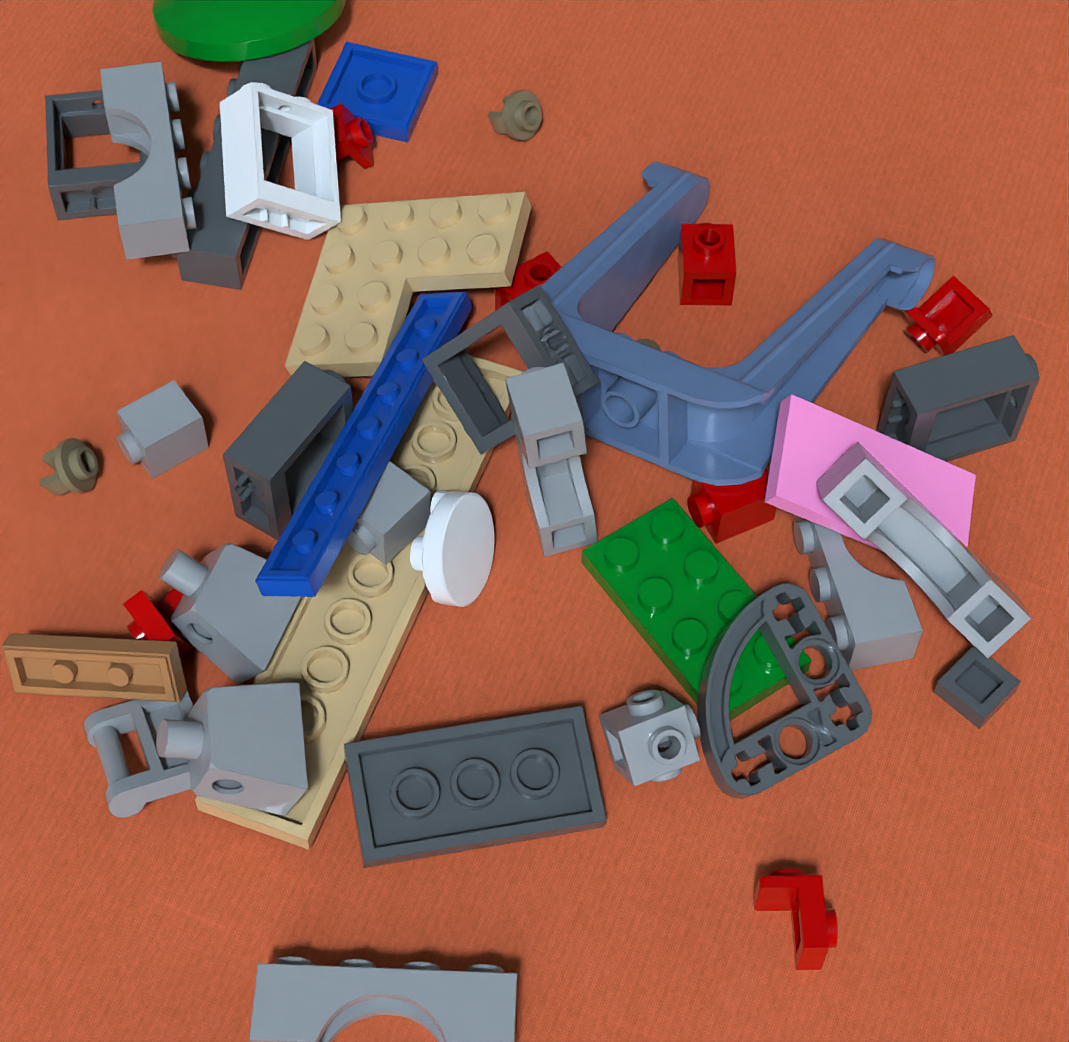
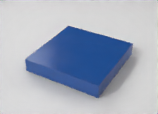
[317,42,438,143]

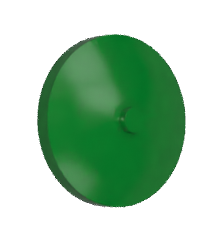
[152,0,346,62]

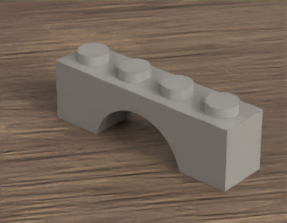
[100,62,197,260]
[505,363,598,557]
[816,442,1031,658]
[793,514,923,670]
[249,956,517,1042]

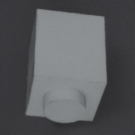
[116,380,209,479]
[346,461,431,565]

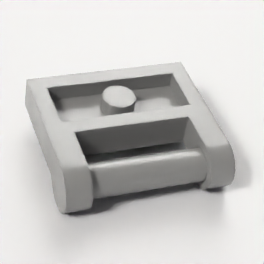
[84,691,193,818]

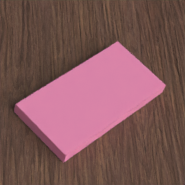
[764,394,976,551]

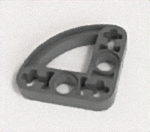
[698,583,872,799]

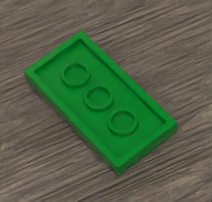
[581,498,811,721]

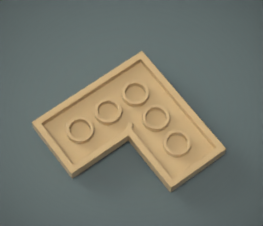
[285,192,531,377]

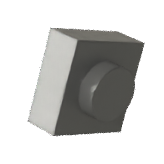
[934,645,1021,729]

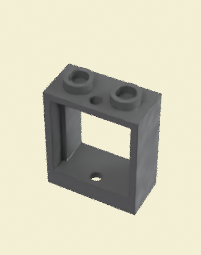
[45,90,148,220]
[422,284,600,455]
[877,335,1040,462]
[223,361,353,541]

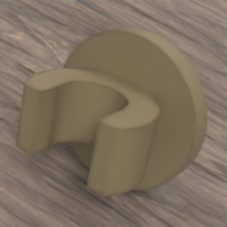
[487,90,542,141]
[39,438,98,496]

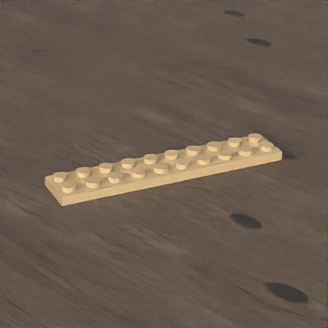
[195,355,523,850]

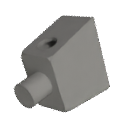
[158,543,301,684]
[156,682,308,815]

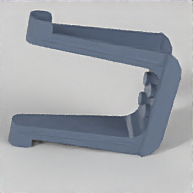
[541,161,935,486]

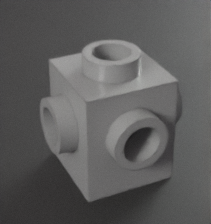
[599,690,700,787]

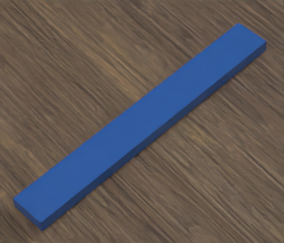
[255,292,472,597]

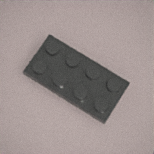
[344,706,607,868]

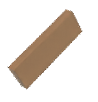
[2,633,187,702]

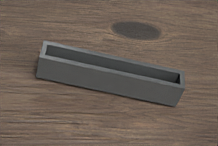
[171,39,317,290]

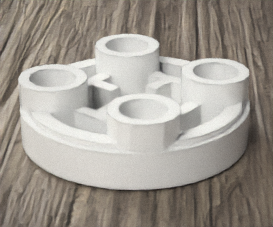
[410,490,495,607]

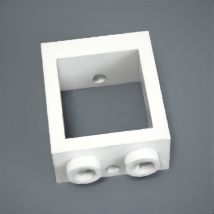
[220,82,341,240]

